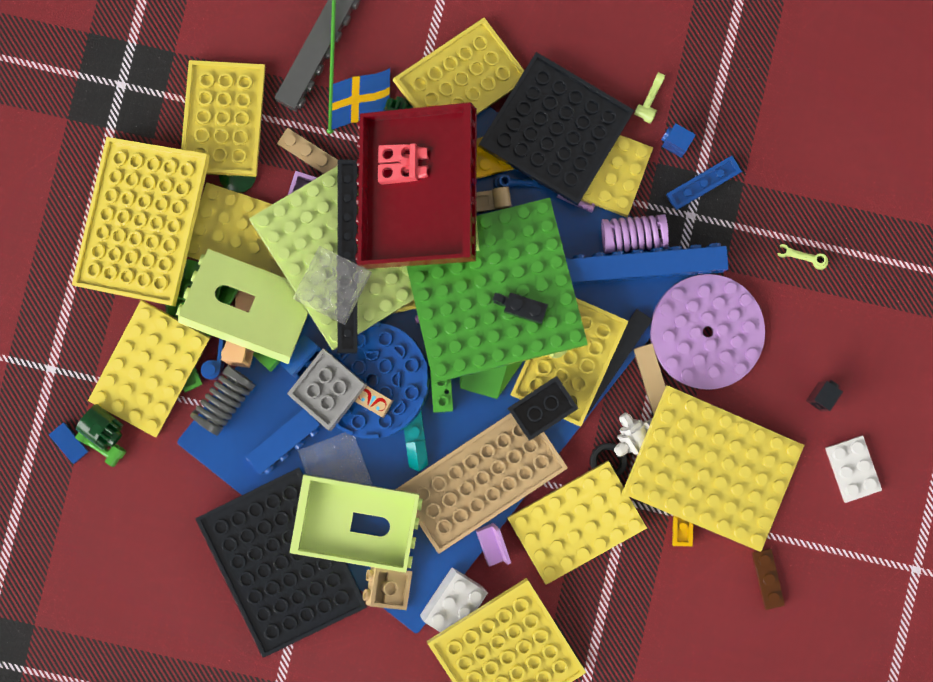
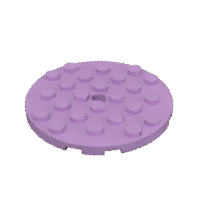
[650,274,765,389]

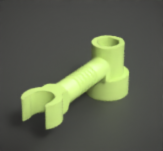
[634,72,665,124]
[777,244,828,270]

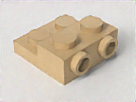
[363,567,412,610]

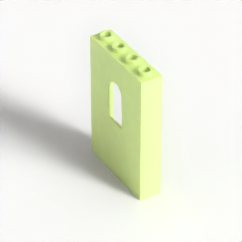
[176,249,309,364]
[290,474,423,573]

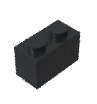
[806,380,843,412]

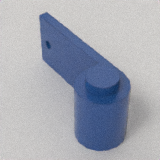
[201,338,226,380]

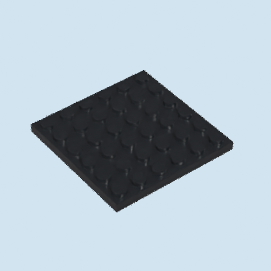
[478,52,634,206]

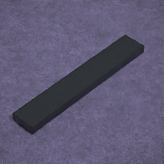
[587,309,653,415]

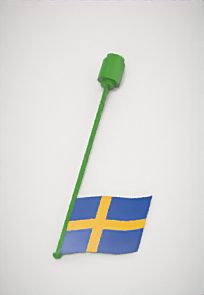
[326,0,390,134]

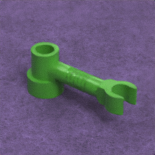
[75,432,127,467]

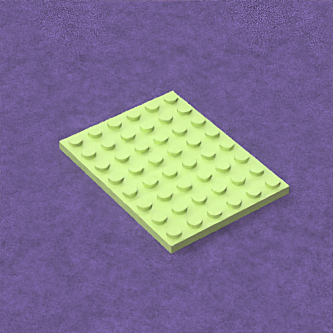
[249,166,414,351]

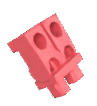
[378,144,429,185]

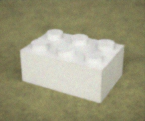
[420,567,488,632]

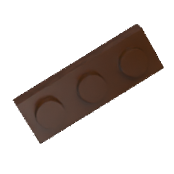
[752,548,785,610]

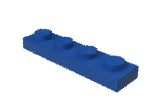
[666,156,742,211]

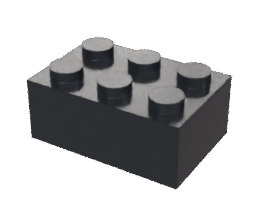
[508,376,579,441]

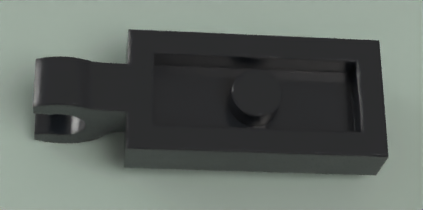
[493,292,548,325]

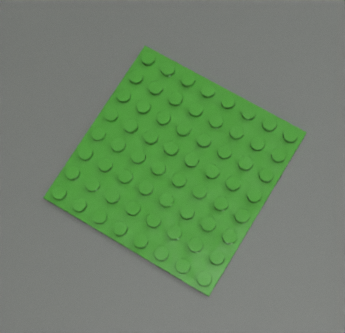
[407,198,588,383]

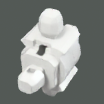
[614,413,653,456]

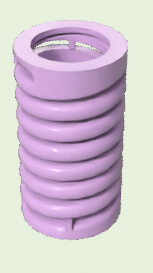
[601,214,669,254]

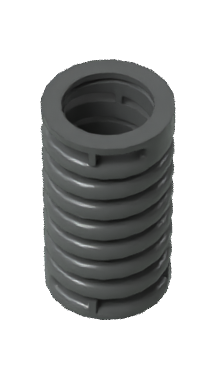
[190,365,256,436]

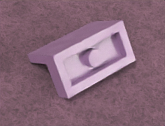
[476,523,511,567]

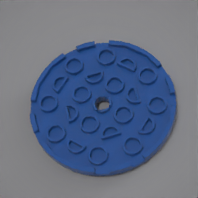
[326,323,430,439]

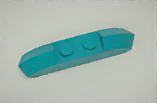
[404,411,428,472]

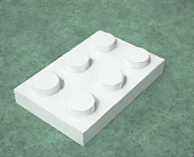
[825,436,882,503]

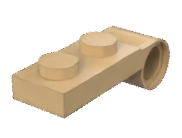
[476,187,512,213]

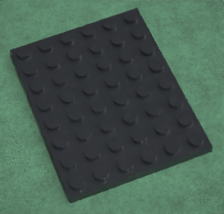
[195,467,368,658]

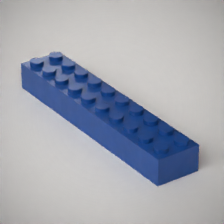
[565,243,729,285]

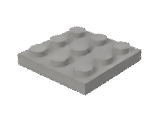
[287,349,367,431]

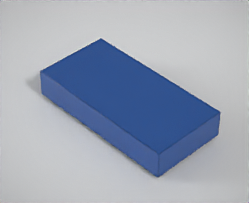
[49,422,89,464]

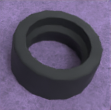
[590,443,627,477]

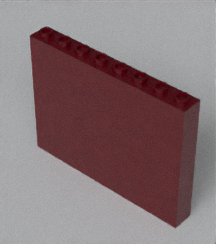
[355,102,477,269]

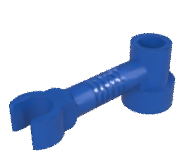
[493,175,545,190]

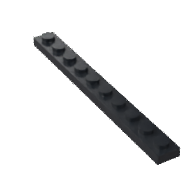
[337,159,357,354]

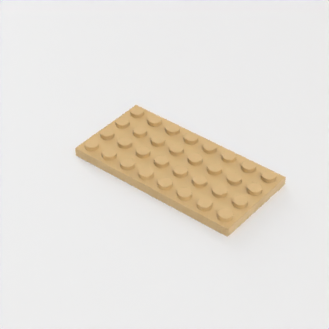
[396,413,568,554]

